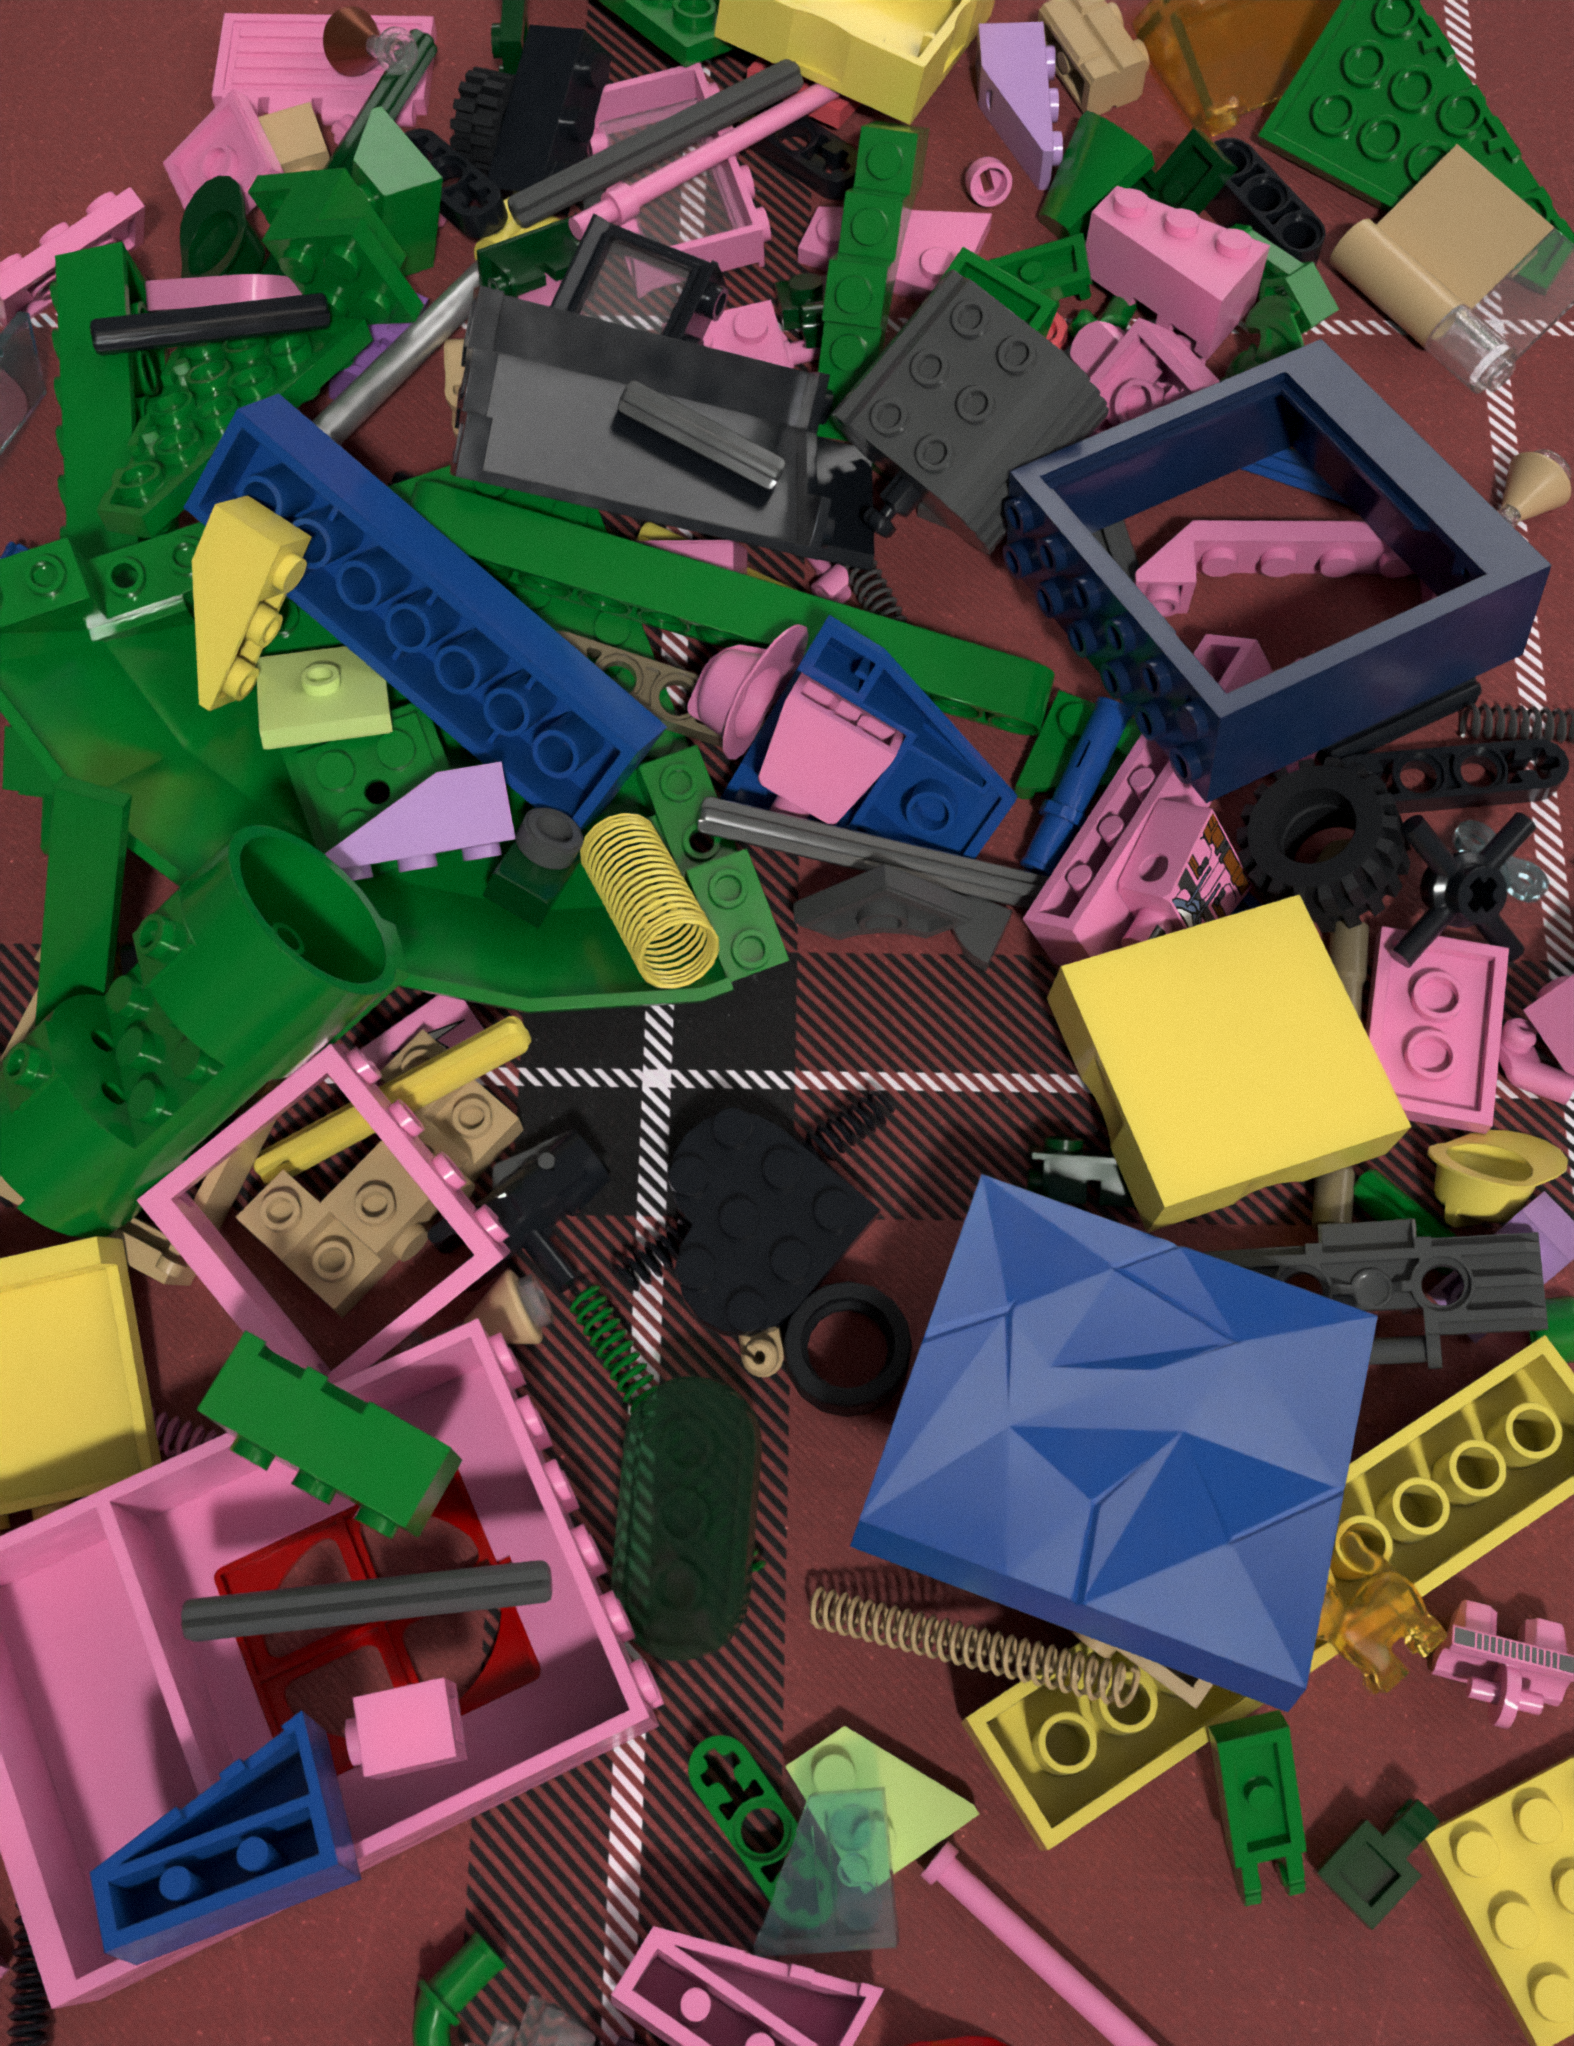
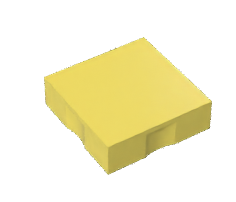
[714,0,995,125]
[1047,894,1412,1233]

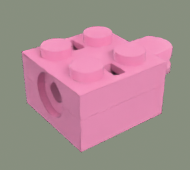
[1070,317,1220,437]

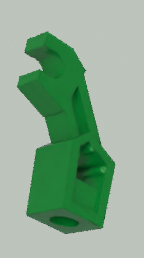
[1228,224,1339,335]

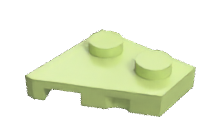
[785,1726,979,1895]

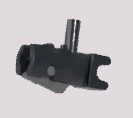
[427,1129,611,1294]

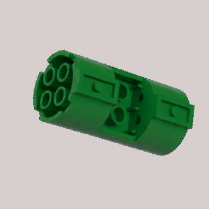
[0,825,411,1238]

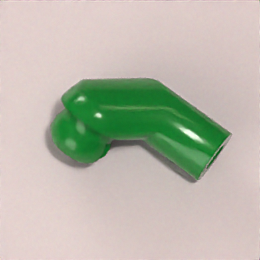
[1067,294,1140,338]

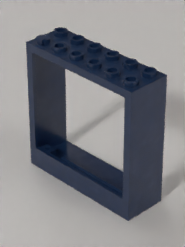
[1003,339,1552,803]

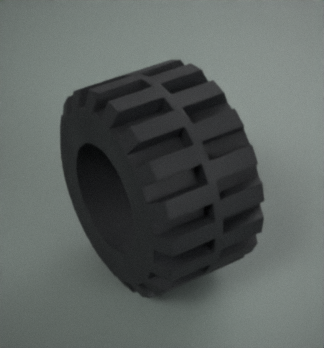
[1236,757,1411,933]

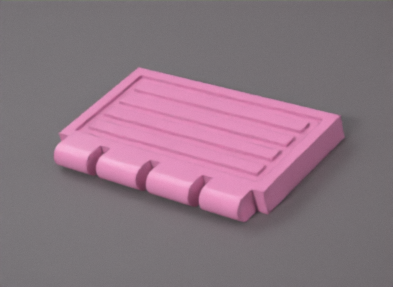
[211,13,437,127]

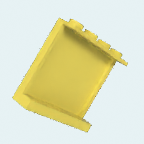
[0,1236,162,1530]

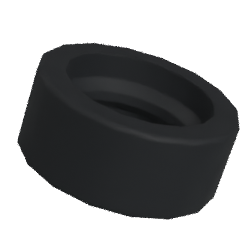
[783,1281,912,1417]

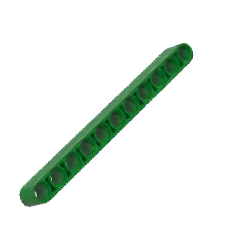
[409,480,1055,736]

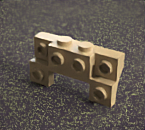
[236,1029,524,1318]

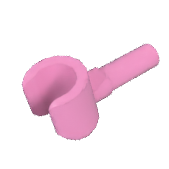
[806,558,852,604]

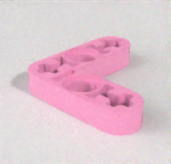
[145,274,302,312]

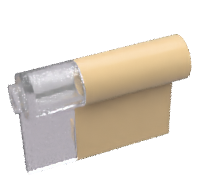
[1330,144,1574,394]

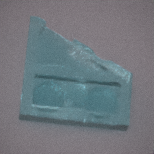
[754,1787,900,1957]

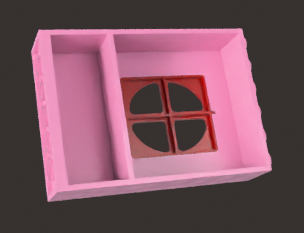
[0,1318,665,2009]

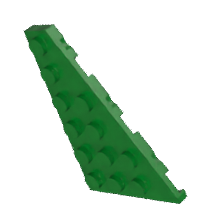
[1258,0,1574,297]

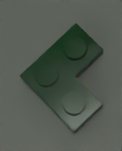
[1129,127,1238,216]

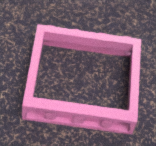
[137,1044,511,1384]

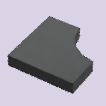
[794,864,973,940]

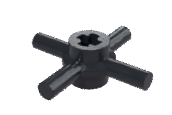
[1390,812,1536,968]

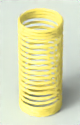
[580,813,719,989]

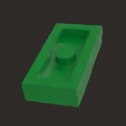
[988,233,1092,308]

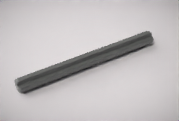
[508,59,804,228]
[697,796,1050,910]

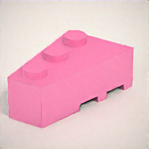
[1086,186,1270,360]
[611,1926,884,2046]

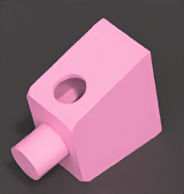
[758,673,905,825]

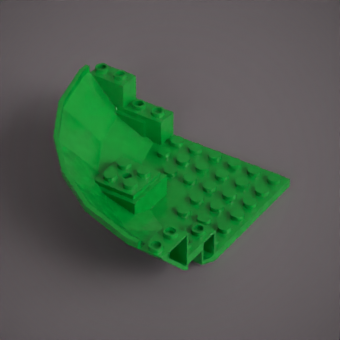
[0,465,790,1014]

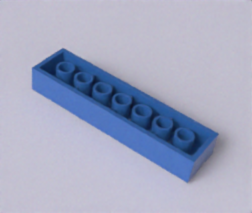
[183,393,667,831]

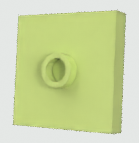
[256,646,393,750]

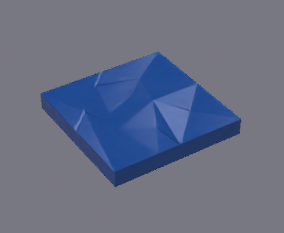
[850,1174,1378,1712]

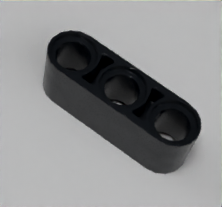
[1204,138,1326,266]

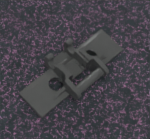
[1204,1218,1548,1369]

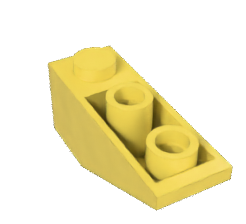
[192,495,312,711]

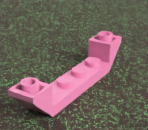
[1133,520,1437,617]

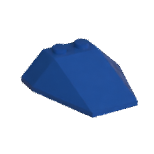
[720,615,1018,859]

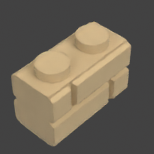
[1038,0,1149,115]

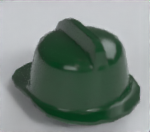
[179,175,266,278]

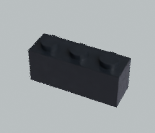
[488,24,612,217]

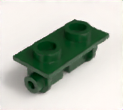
[477,216,580,298]
[1027,1136,1136,1207]

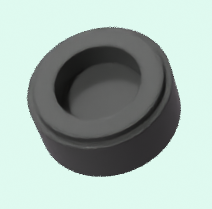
[515,808,584,870]

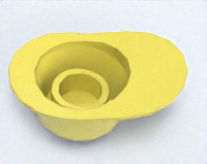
[1427,1130,1568,1228]

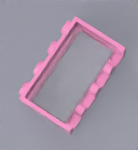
[586,62,771,300]

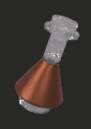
[323,6,418,77]

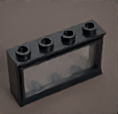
[550,213,728,346]

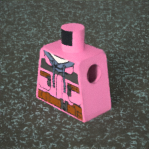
[1117,799,1253,947]

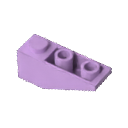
[975,22,1063,190]
[324,762,516,880]

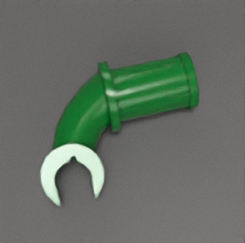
[412,1931,507,2046]

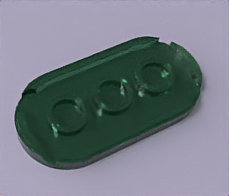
[611,1376,762,1661]

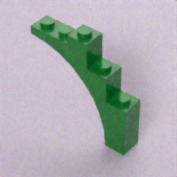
[817,121,930,441]

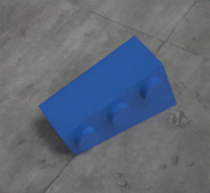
[90,1710,362,1965]

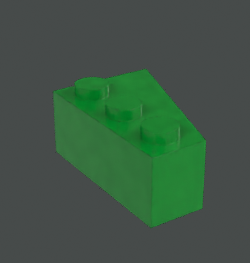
[197,1330,462,1540]

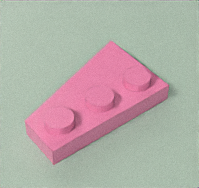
[798,206,992,302]

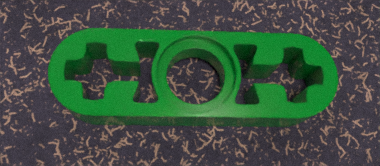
[688,1735,838,1929]

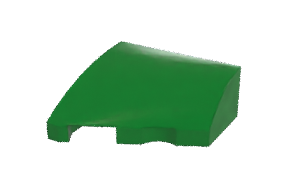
[1038,111,1155,242]

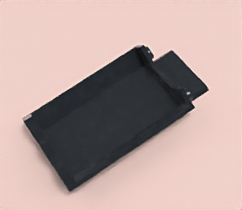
[450,286,875,571]

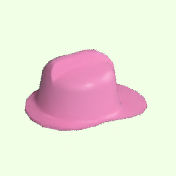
[687,624,809,760]

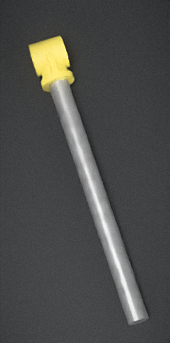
[312,197,561,445]

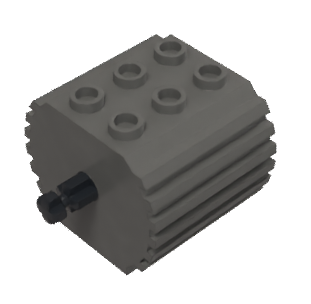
[830,270,1109,555]

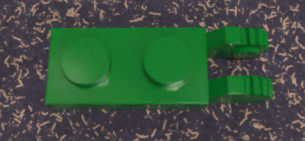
[1208,1710,1307,1907]

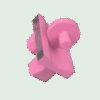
[1431,1600,1574,1729]

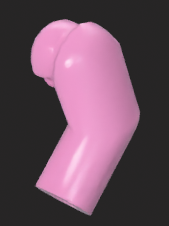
[1499,1018,1574,1105]

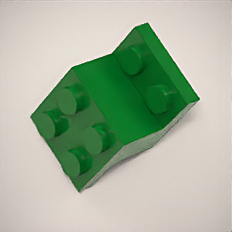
[248,168,424,325]

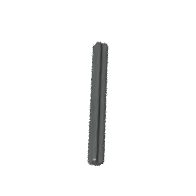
[181,1560,553,1642]

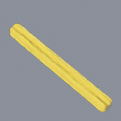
[253,1016,532,1185]

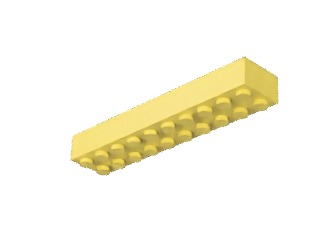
[961,1335,1574,1851]

